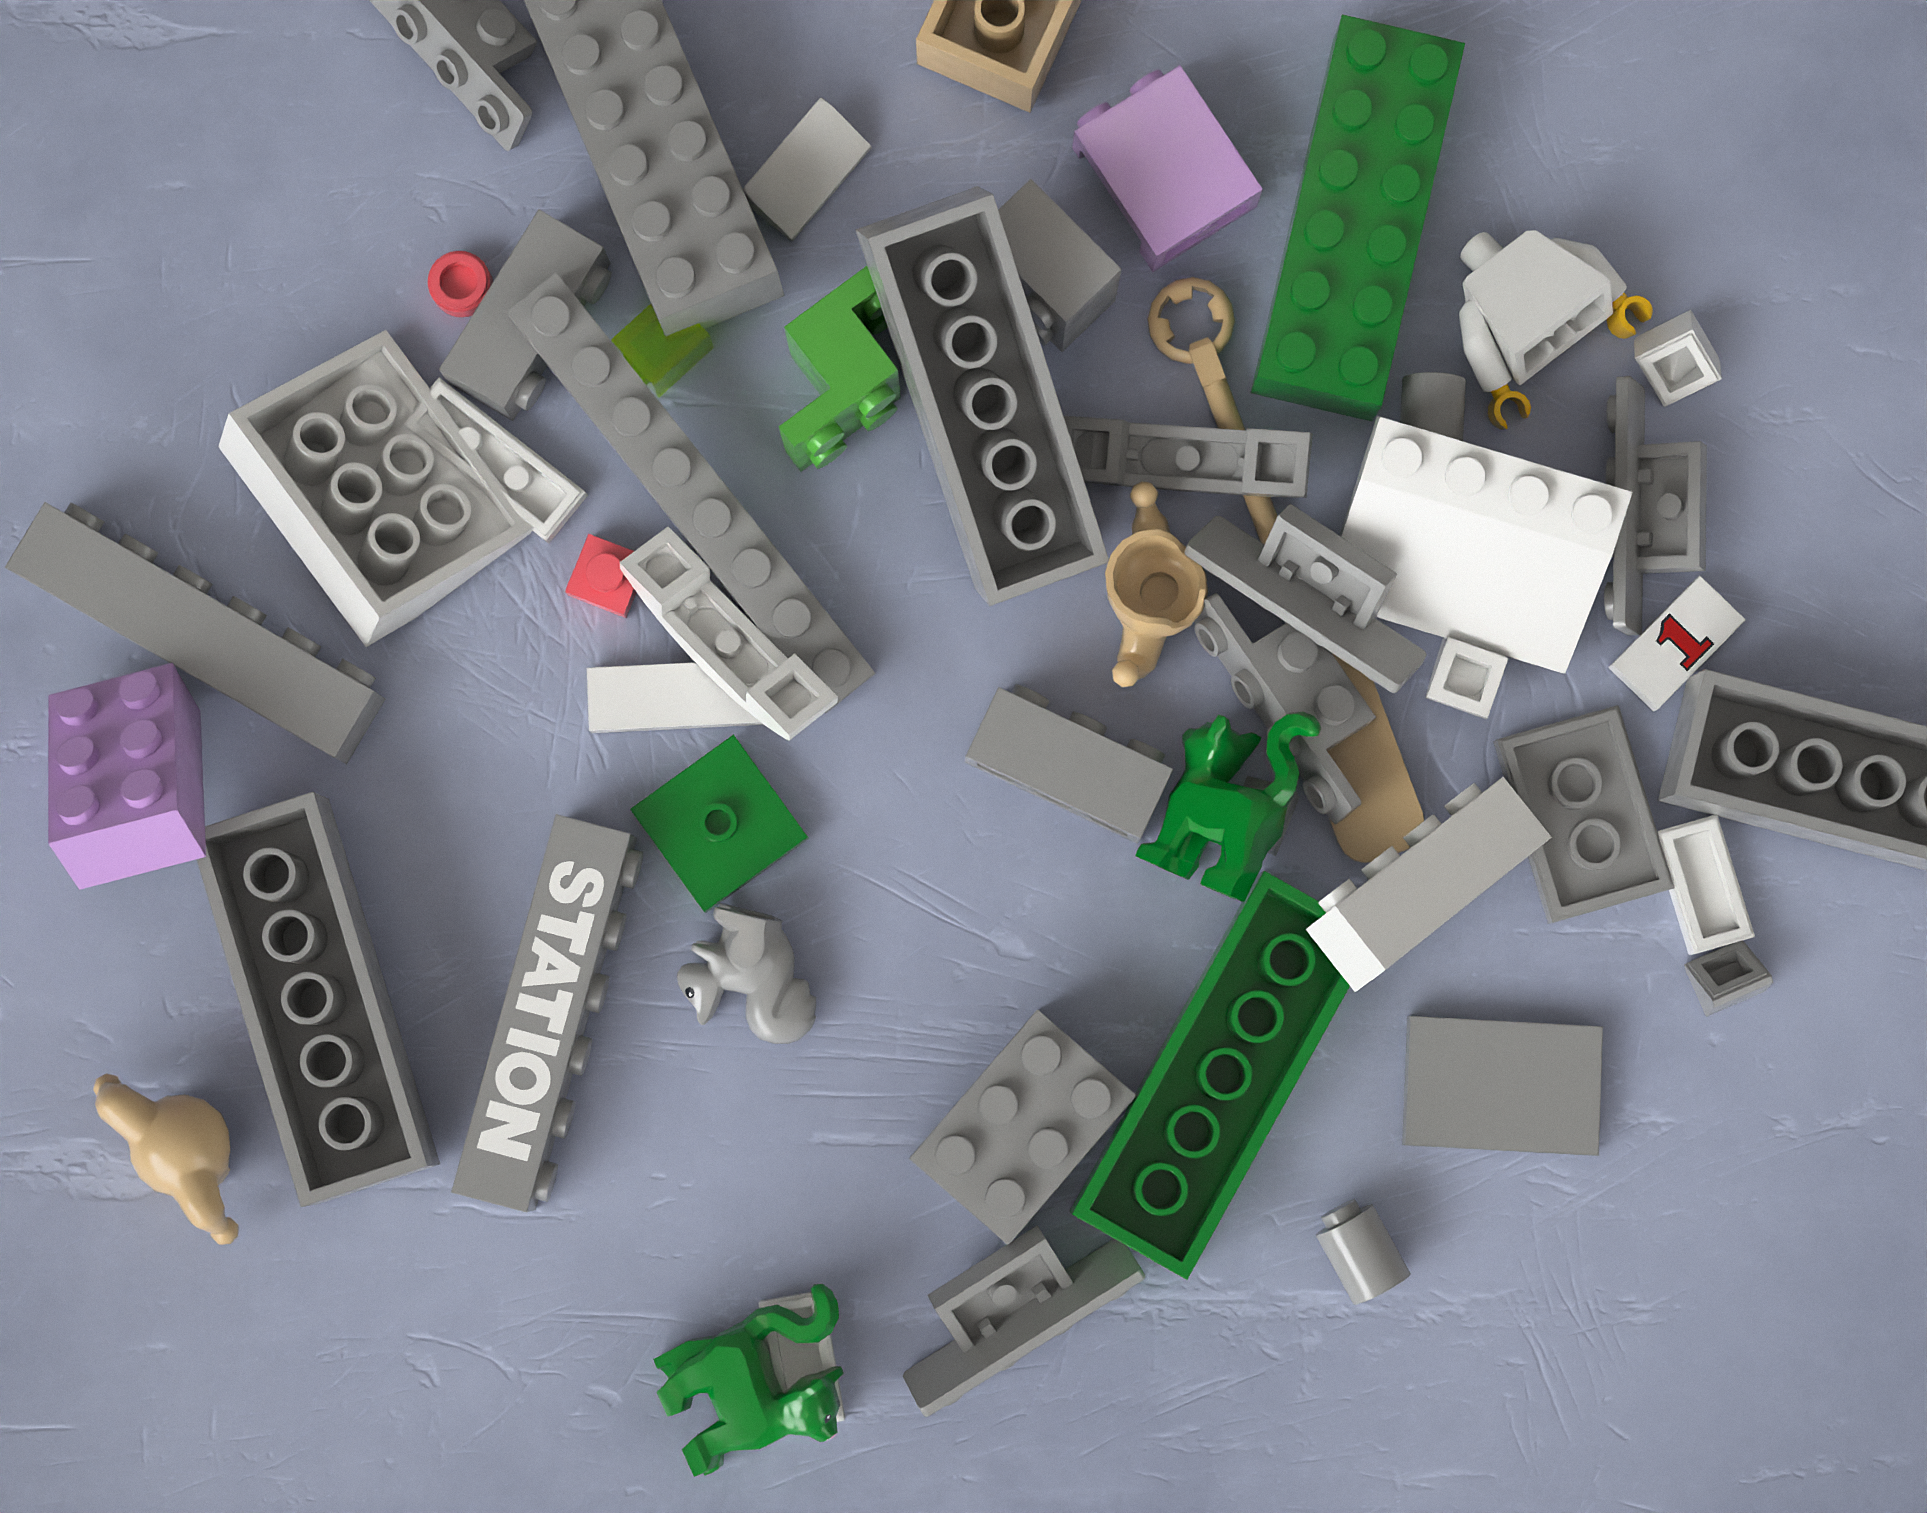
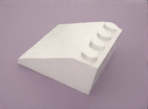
[218,330,533,647]
[1339,416,1633,674]

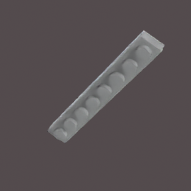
[506,272,876,713]

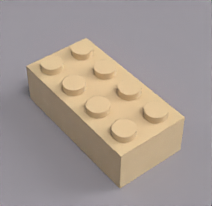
[916,0,1082,113]

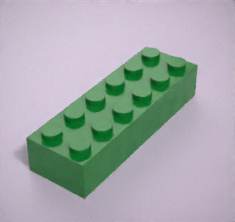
[1250,14,1465,422]
[1070,871,1350,1280]

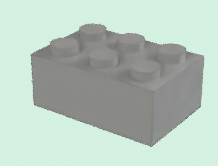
[909,1009,1137,1245]

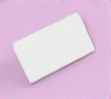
[743,98,871,241]

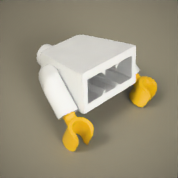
[1459,230,1653,430]

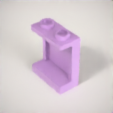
[1072,65,1263,272]

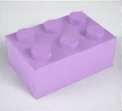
[48,663,206,890]

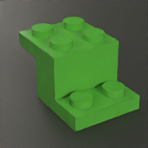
[779,266,901,472]

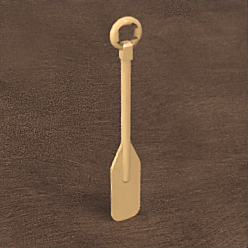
[1147,277,1424,863]

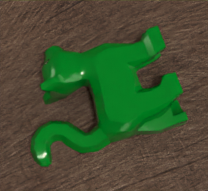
[1135,711,1321,902]
[653,1284,844,1477]

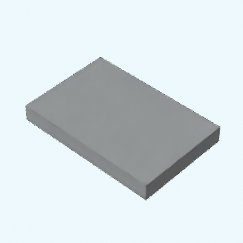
[1493,705,1674,924]
[1402,1016,1603,1156]

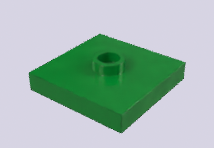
[630,734,809,913]

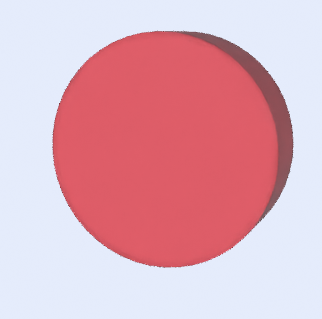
[428,251,493,317]

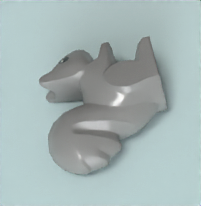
[677,903,816,1044]

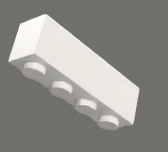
[1306,777,1552,992]

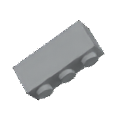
[439,209,612,421]
[965,684,1173,843]

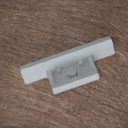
[369,0,537,151]
[1604,376,1707,636]
[1184,504,1427,693]
[1194,593,1376,824]
[903,1225,1145,1417]

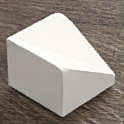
[1634,310,1722,407]

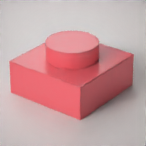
[565,533,637,618]

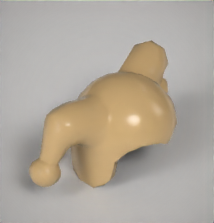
[1105,481,1208,687]
[93,1073,239,1245]

